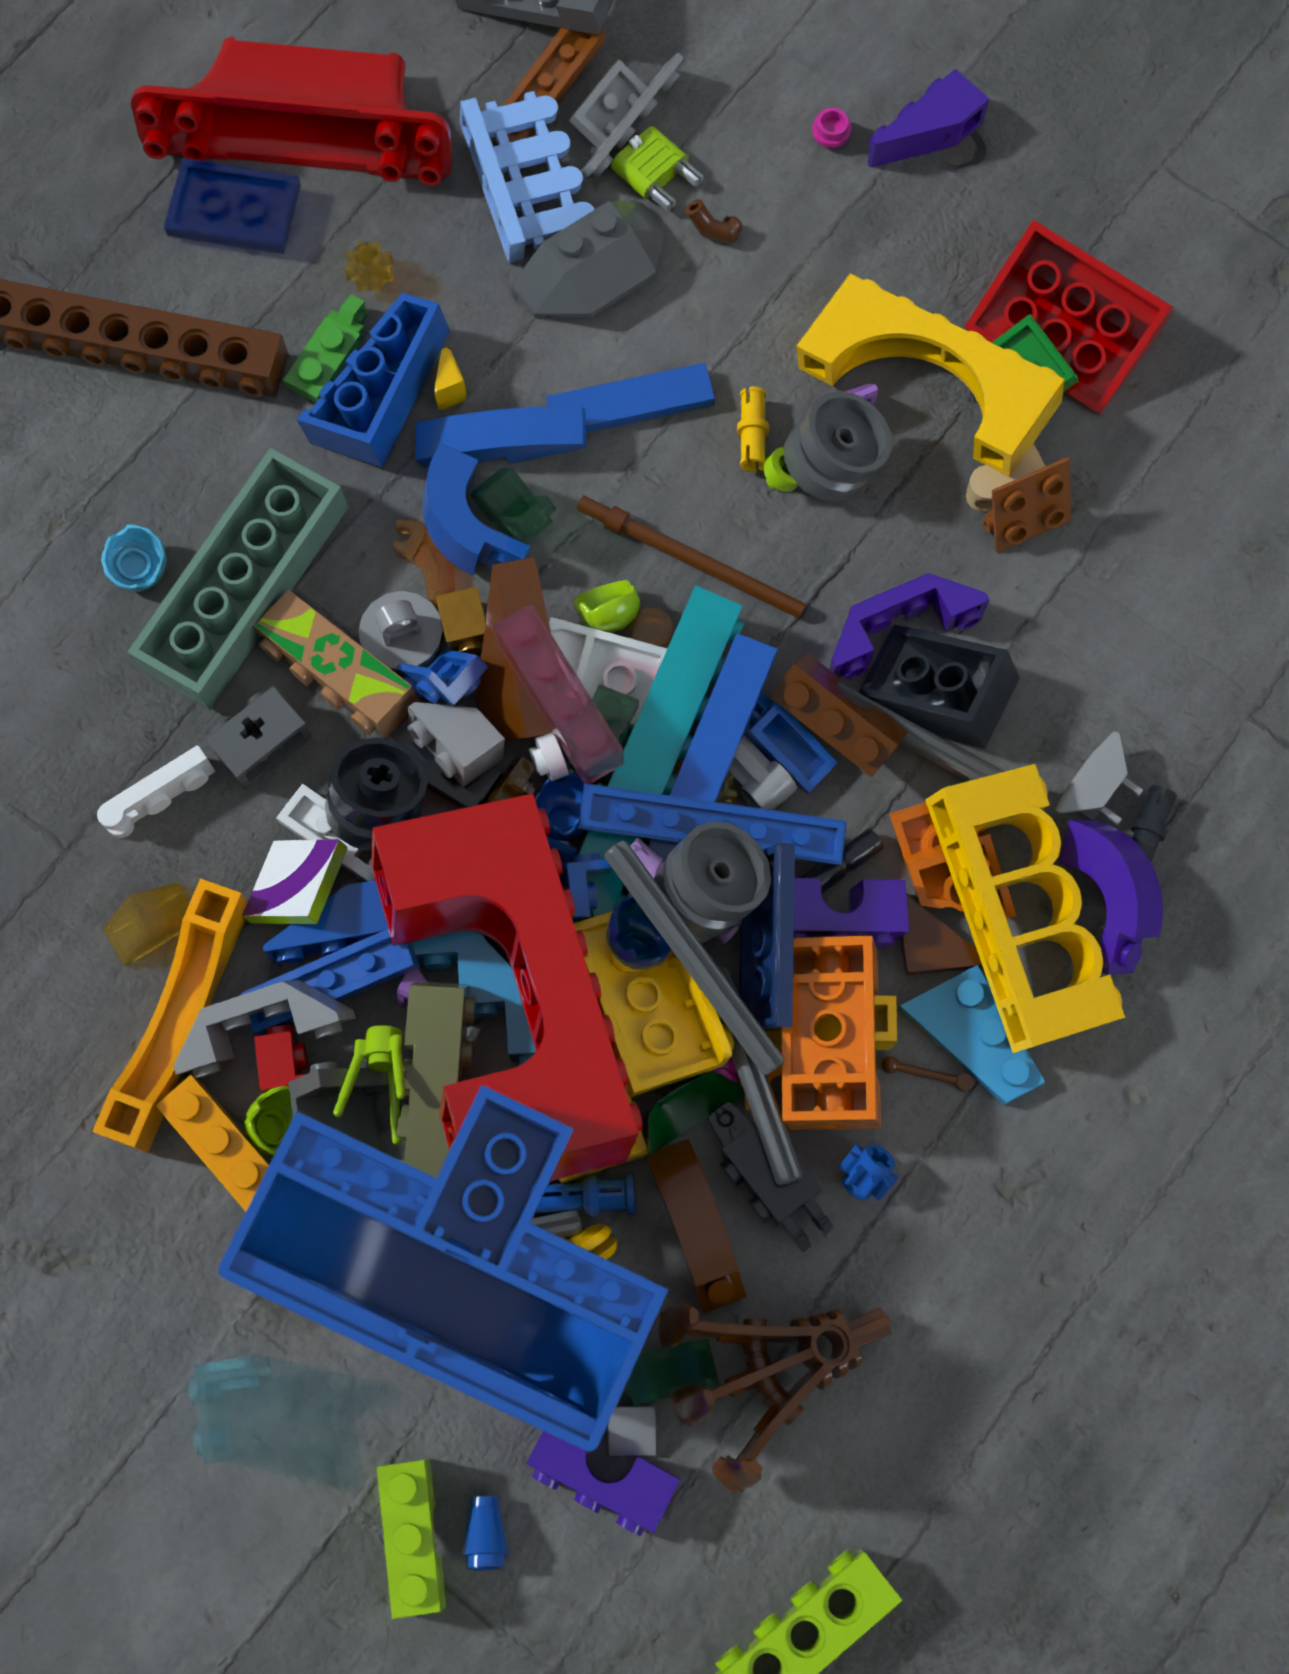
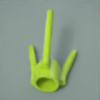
[333,1025,406,1145]

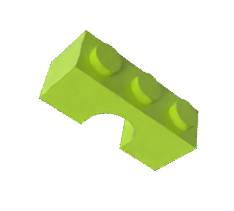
[376,1458,446,1619]

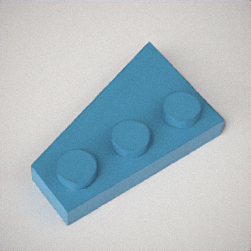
[898,965,1045,1106]

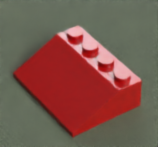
[964,219,1174,415]

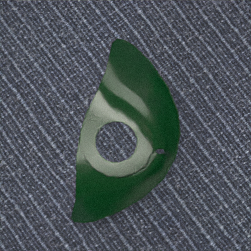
[646,1072,745,1156]

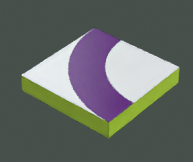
[242,839,348,924]

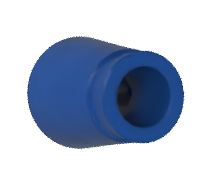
[461,1496,509,1570]

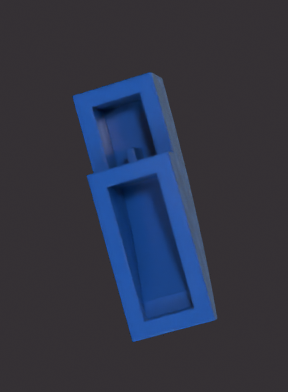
[744,691,838,793]

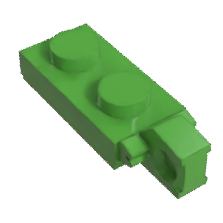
[283,294,368,403]

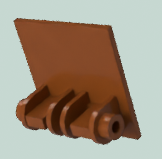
[982,457,1071,553]

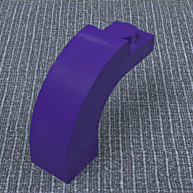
[1059,820,1163,975]

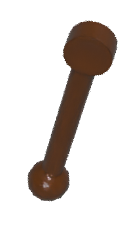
[882,1056,974,1092]

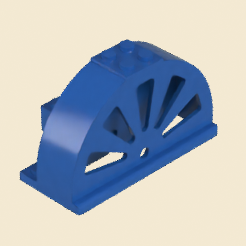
[218,1085,668,1451]

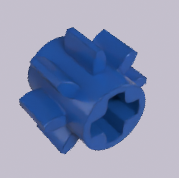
[838,1144,898,1201]

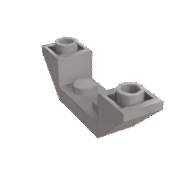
[173,980,356,1079]

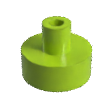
[763,447,799,492]

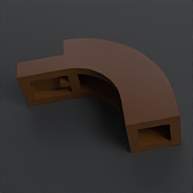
[646,1139,747,1313]

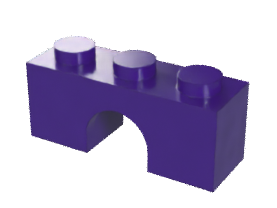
[794,878,909,948]
[526,1431,680,1536]

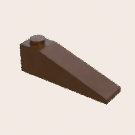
[476,557,570,740]

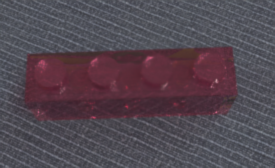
[493,603,624,784]

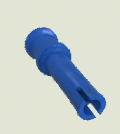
[535,1173,636,1217]

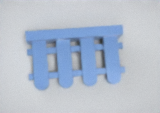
[460,91,595,264]

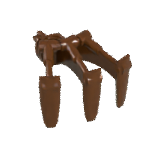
[659,1304,892,1494]

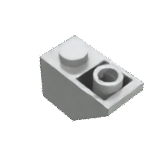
[407,702,505,787]

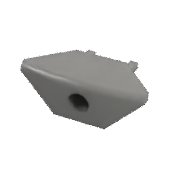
[1054,731,1143,825]

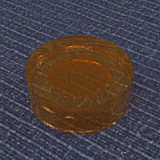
[631,608,673,648]

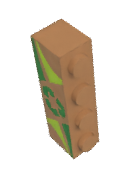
[254,589,420,739]

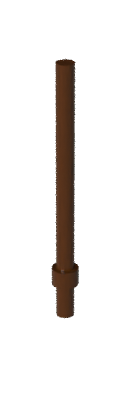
[577,495,807,619]

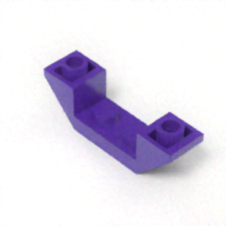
[829,573,990,680]

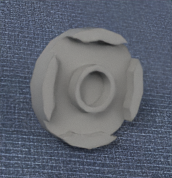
[358,591,445,676]

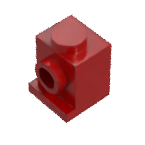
[254,1025,308,1093]

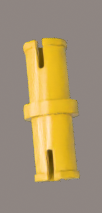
[737,386,770,472]

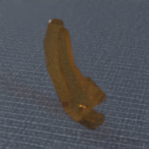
[393,519,455,609]

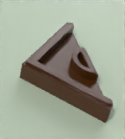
[901,895,983,975]

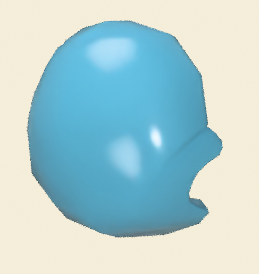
[101,524,168,592]

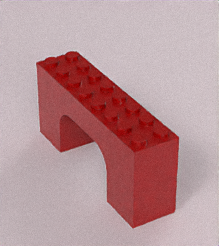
[371,794,642,1182]

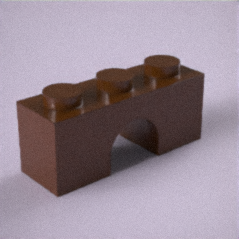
[769,653,908,777]

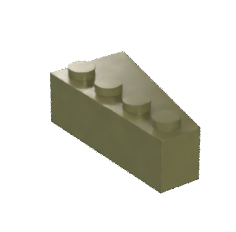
[397,981,477,1178]

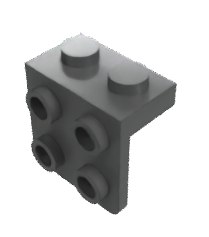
[288,1061,389,1151]

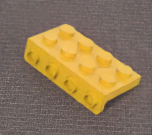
[573,904,734,1097]

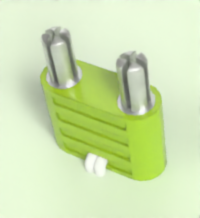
[611,126,703,211]

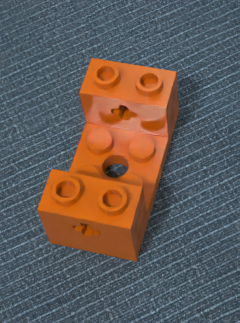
[782,936,881,1130]

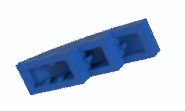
[415,406,587,467]

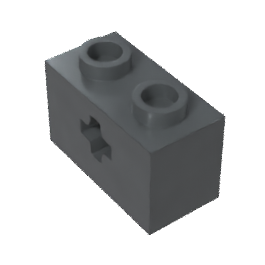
[205,686,312,790]

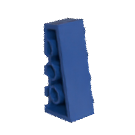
[296,292,450,468]

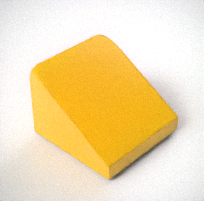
[434,347,467,410]

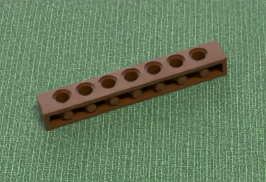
[0,279,289,397]

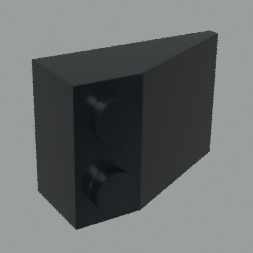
[858,624,1020,749]

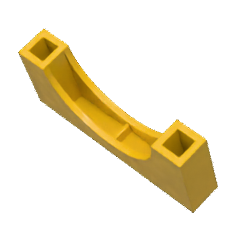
[796,273,1065,477]

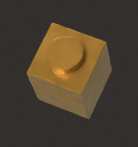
[436,586,486,656]

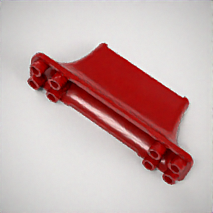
[131,37,453,186]

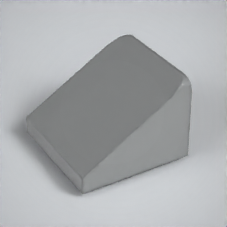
[608,1407,656,1456]

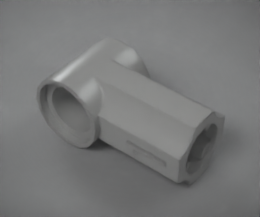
[728,735,797,810]

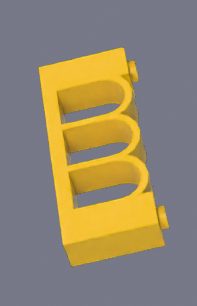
[925,764,1125,1053]

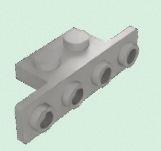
[569,53,684,181]

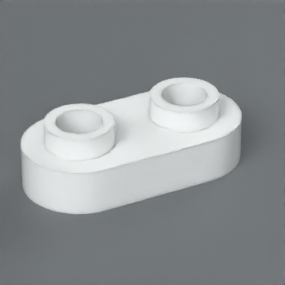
[529,733,569,781]

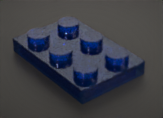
[164,158,301,254]

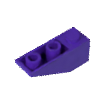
[867,69,989,167]

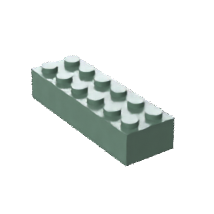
[127,448,348,711]

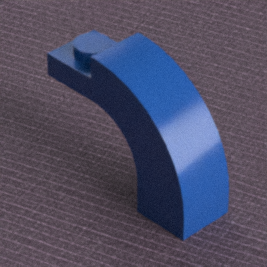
[422,443,530,576]

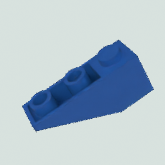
[263,880,388,965]

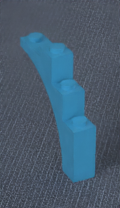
[412,931,536,1066]

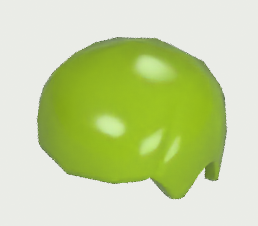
[573,580,641,633]
[244,1086,293,1158]

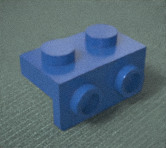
[395,649,488,705]

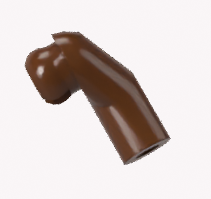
[685,199,743,244]

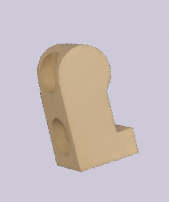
[966,443,1046,513]

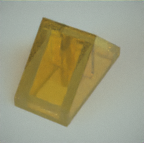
[102,882,190,967]

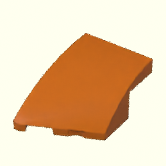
[889,802,1017,918]

